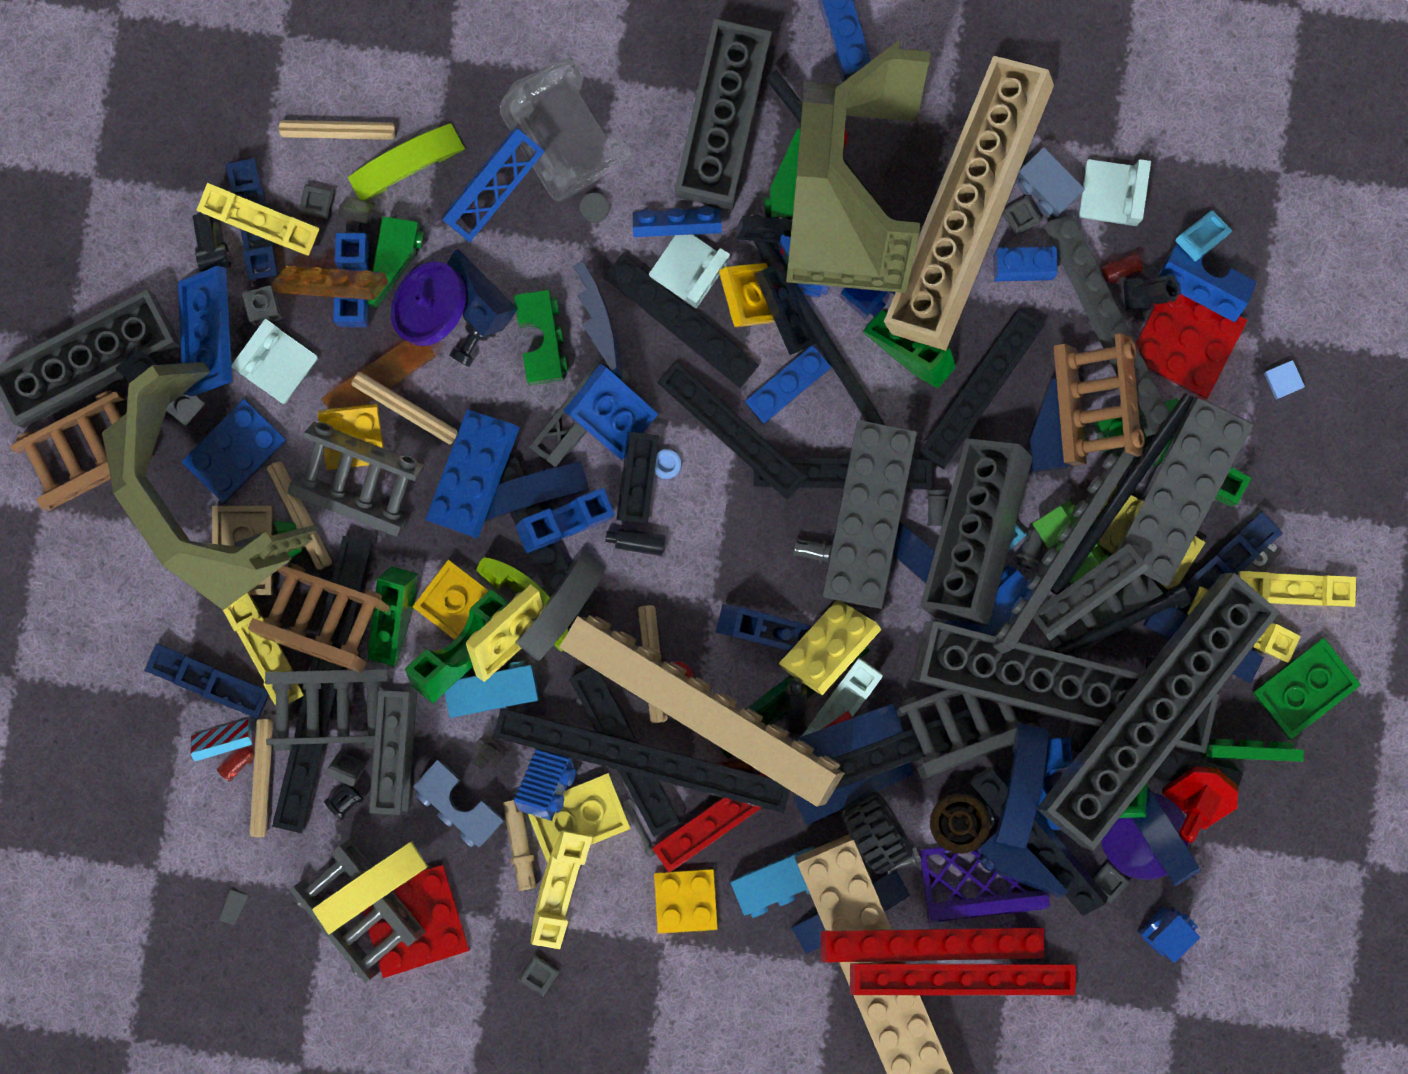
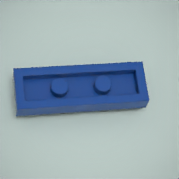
[632,207,722,237]
[745,345,831,425]

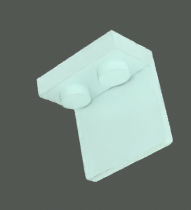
[1079,159,1151,226]
[649,235,730,309]
[231,318,318,404]

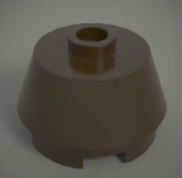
[930,793,990,854]

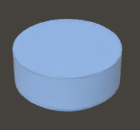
[654,449,681,479]

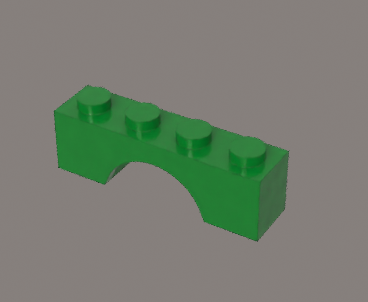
[405,589,509,704]

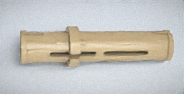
[502,800,537,891]

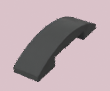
[515,549,606,661]

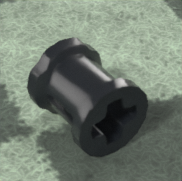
[324,783,364,820]

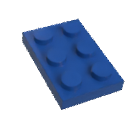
[563,364,658,460]
[181,399,287,504]

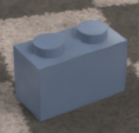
[1016,147,1085,218]

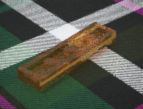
[272,266,388,300]
[321,340,436,409]

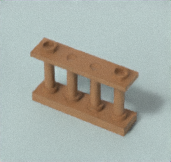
[1054,333,1145,466]
[10,390,154,511]
[248,563,390,673]

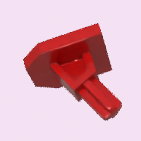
[1162,766,1238,843]

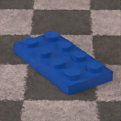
[178,266,232,397]
[425,409,520,539]

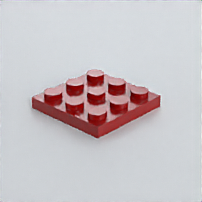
[1135,294,1248,399]
[363,864,470,978]

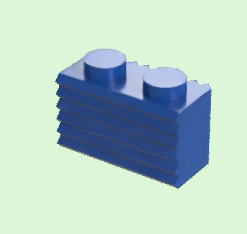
[993,245,1057,282]
[514,749,576,821]

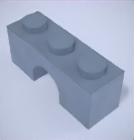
[413,759,506,847]

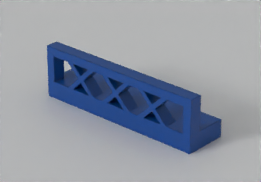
[442,125,545,242]

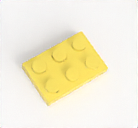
[466,584,543,682]
[779,600,881,695]
[528,773,631,863]

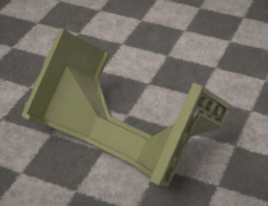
[786,39,930,293]
[102,362,319,610]

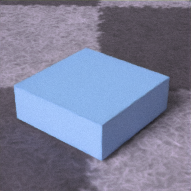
[1264,360,1305,400]

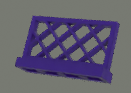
[919,842,1050,923]

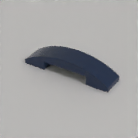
[226,158,278,281]
[484,461,589,522]
[892,522,935,584]
[791,703,903,758]
[995,723,1048,849]
[791,871,910,954]

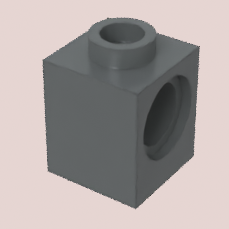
[242,285,284,327]

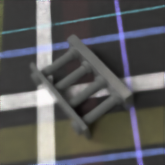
[287,421,425,537]
[1033,543,1164,658]
[265,669,389,751]
[896,689,1034,779]
[369,690,417,815]
[289,839,427,983]

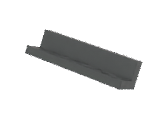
[529,356,630,468]

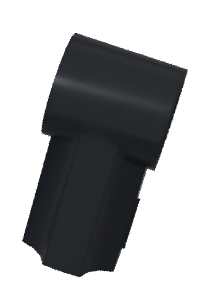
[192,212,231,272]
[1123,275,1181,312]

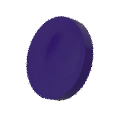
[391,261,467,346]
[1101,792,1189,880]

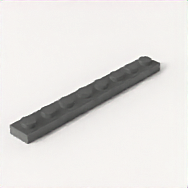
[1044,215,1170,437]
[993,449,1134,654]

